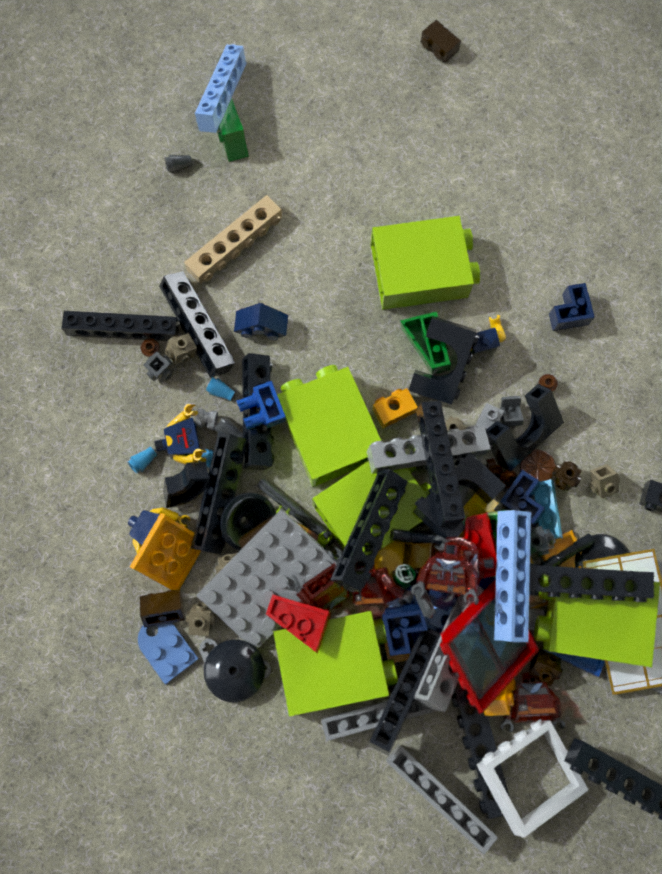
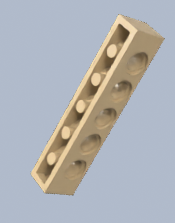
[184,195,282,284]

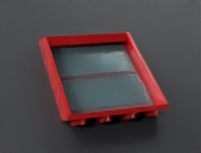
[440,579,539,714]

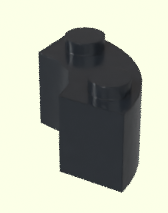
[163,462,210,508]

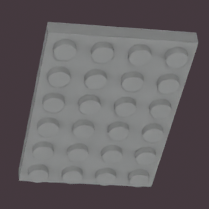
[197,509,337,649]

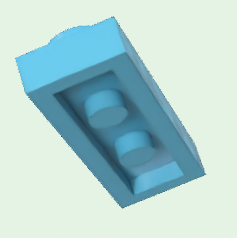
[534,480,563,539]

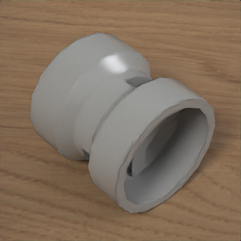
[195,409,218,430]

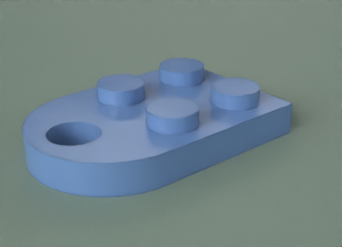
[138,623,199,684]

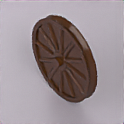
[520,449,555,482]

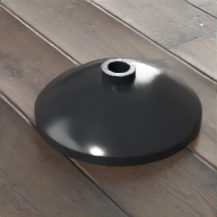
[220,492,276,551]
[575,534,629,568]
[204,639,265,703]

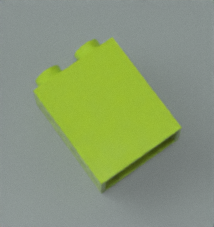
[370,215,480,310]
[277,365,381,487]
[312,451,431,568]
[534,575,660,668]
[273,611,398,717]

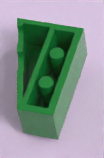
[217,98,249,162]
[400,311,450,375]

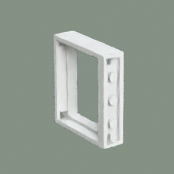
[476,719,588,837]

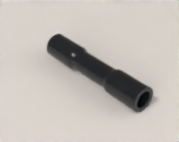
[390,528,442,545]
[539,533,595,567]

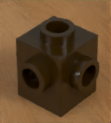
[551,461,582,491]
[529,649,563,686]

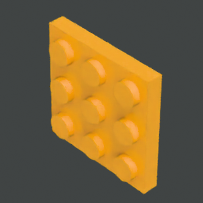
[130,513,201,590]

